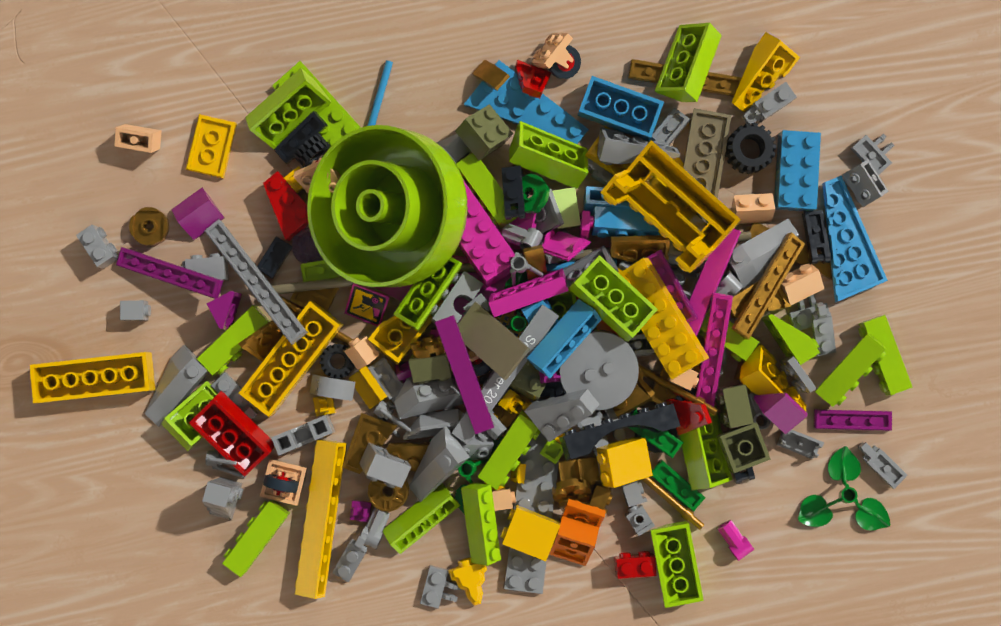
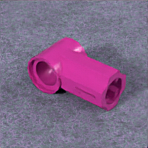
[717,520,754,561]

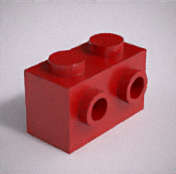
[614,551,657,579]

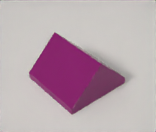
[171,187,225,240]
[206,291,242,330]
[754,393,808,435]

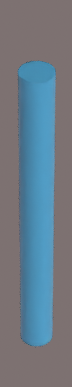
[367,60,393,126]

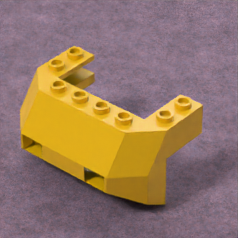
[600,140,741,273]

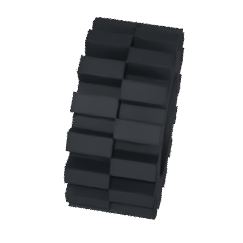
[293,133,330,168]
[319,344,354,378]

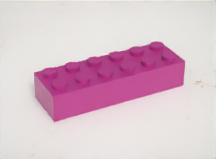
[458,180,515,288]

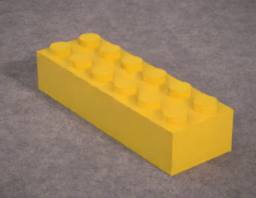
[619,258,709,380]
[239,301,344,417]
[29,352,155,403]

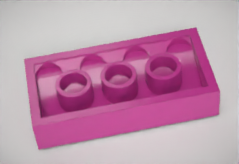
[488,268,568,317]

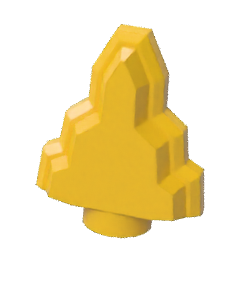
[448,557,487,606]

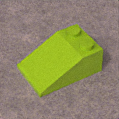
[761,314,820,365]
[161,381,218,451]

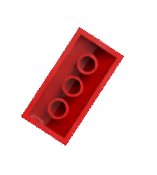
[189,391,275,477]

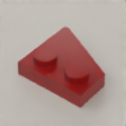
[515,60,551,99]
[665,398,712,435]

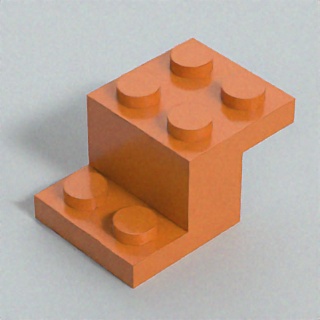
[549,499,606,566]

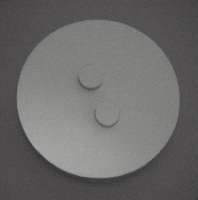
[559,330,639,410]

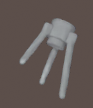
[510,252,543,286]
[374,401,419,437]
[205,449,246,478]

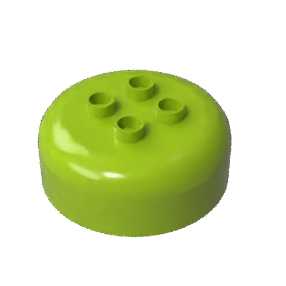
[307,125,468,287]

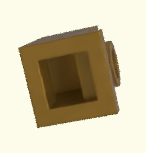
[587,482,613,514]

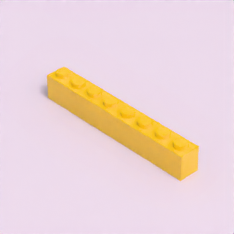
[295,440,347,599]

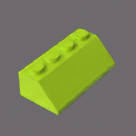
[655,23,722,102]
[245,68,331,149]
[509,121,588,189]
[568,255,658,342]
[393,257,462,331]
[680,405,732,490]
[650,521,704,608]

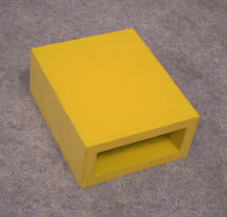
[596,437,653,488]
[500,505,560,561]

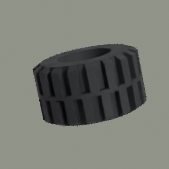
[725,123,776,174]

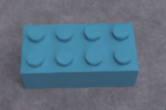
[577,76,664,142]
[774,130,821,211]

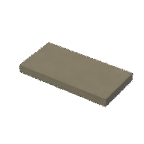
[458,302,530,380]

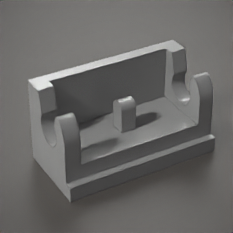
[777,430,824,459]

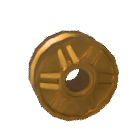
[368,479,410,512]

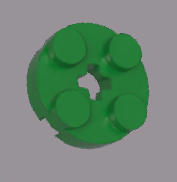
[515,174,550,214]

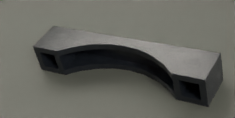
[559,402,680,461]

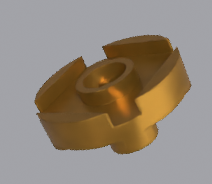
[129,207,169,246]
[410,334,445,358]
[552,478,591,506]

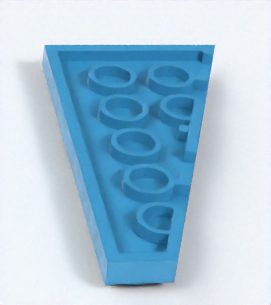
[464,60,589,144]
[822,175,888,303]

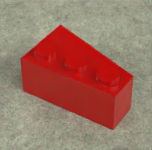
[263,171,309,242]

